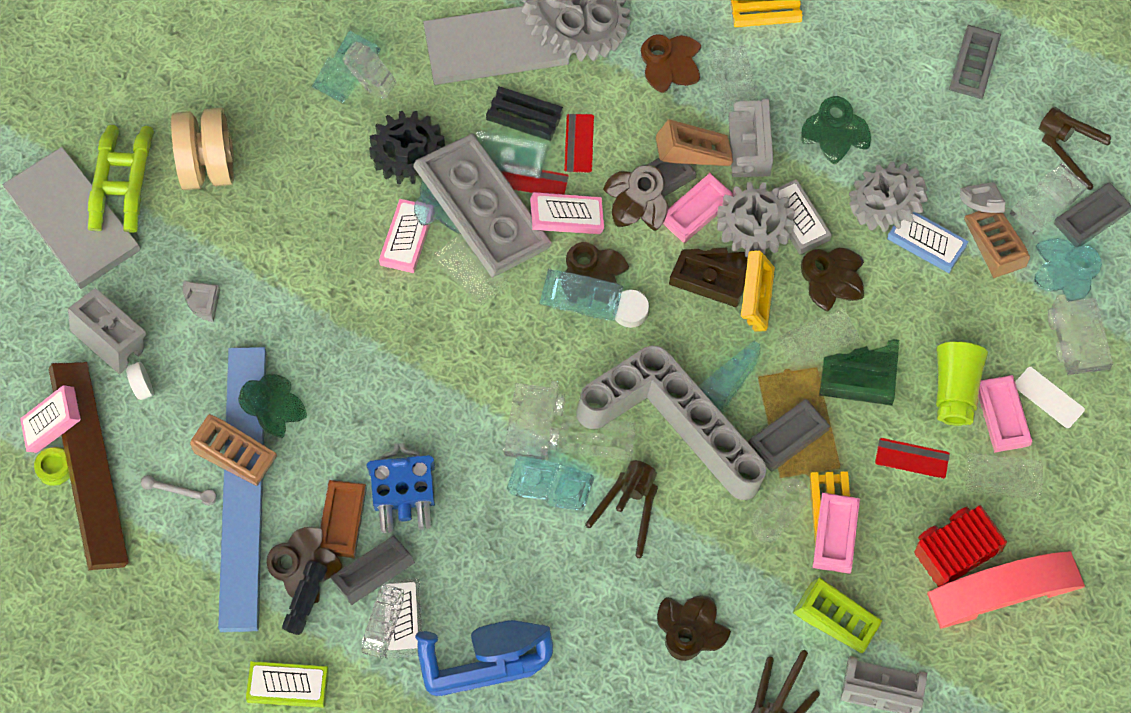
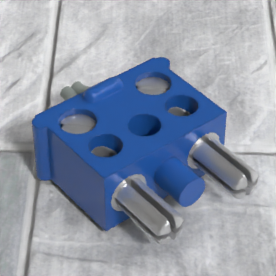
[366,443,435,533]

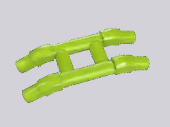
[88,125,154,232]

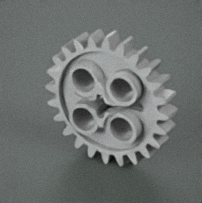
[521,0,630,62]

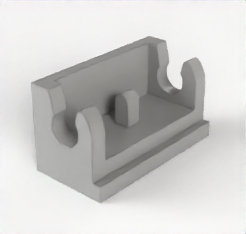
[728,99,773,177]
[68,288,146,375]
[840,656,927,713]

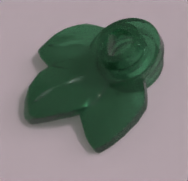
[801,96,871,164]
[238,374,307,438]

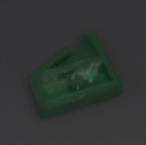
[819,339,899,406]

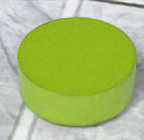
[34,447,70,486]

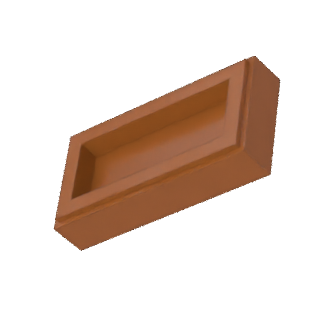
[320,480,367,558]

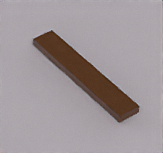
[48,362,128,571]

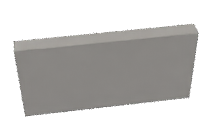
[423,6,569,85]
[413,133,552,278]
[2,147,140,289]

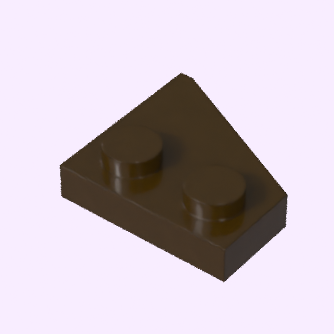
[669,247,757,308]

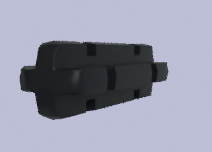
[282,560,327,635]

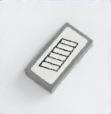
[770,179,832,255]

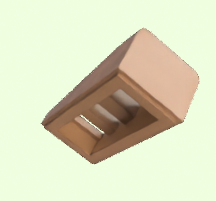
[656,119,733,166]
[964,211,1030,278]
[190,414,277,486]

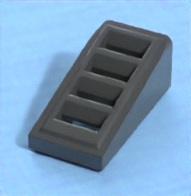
[949,25,1001,99]

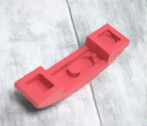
[927,551,1085,629]

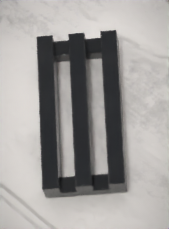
[486,86,563,141]

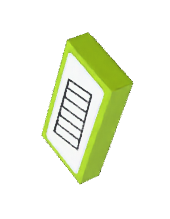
[246,661,329,708]

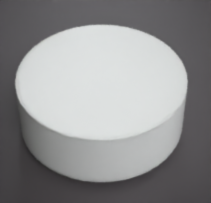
[612,290,649,328]
[126,362,154,400]

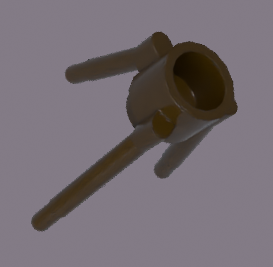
[1039,107,1111,190]
[585,460,658,558]
[751,650,820,713]

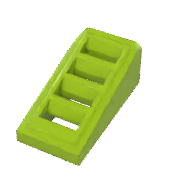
[793,577,882,653]

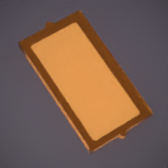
[758,367,840,478]

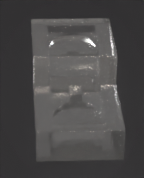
[1009,163,1088,236]

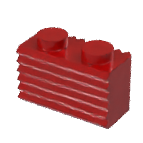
[914,505,1007,587]

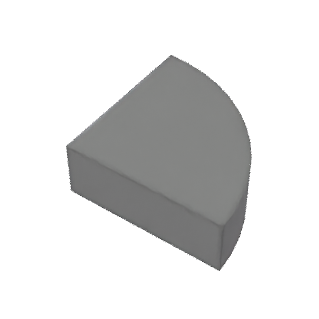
[960,182,1005,213]
[183,281,220,322]

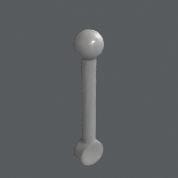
[141,475,216,506]

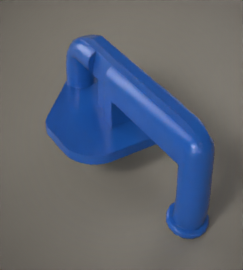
[415,620,553,696]

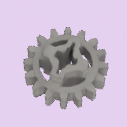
[849,162,928,232]
[717,182,795,257]

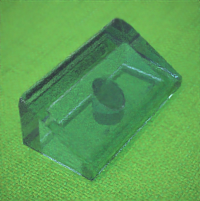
[476,131,549,178]

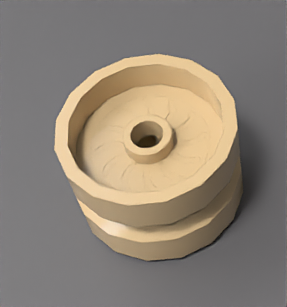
[171,107,234,190]

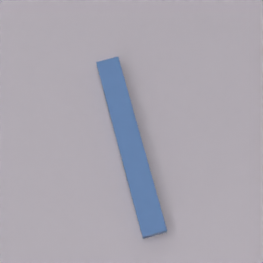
[218,347,267,632]

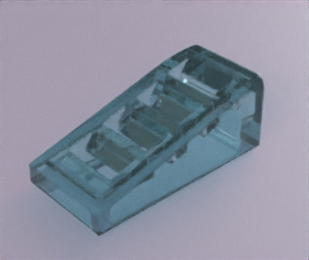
[699,341,761,414]

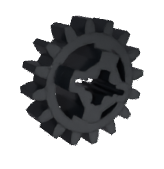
[369,111,445,184]

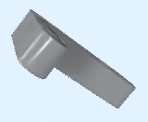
[576,346,766,500]

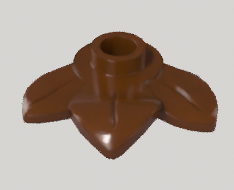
[641,34,702,93]

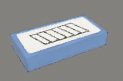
[887,212,969,273]

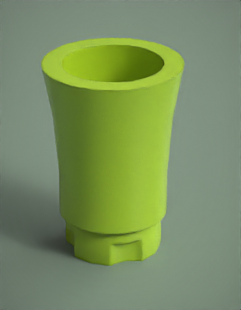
[936,342,988,426]

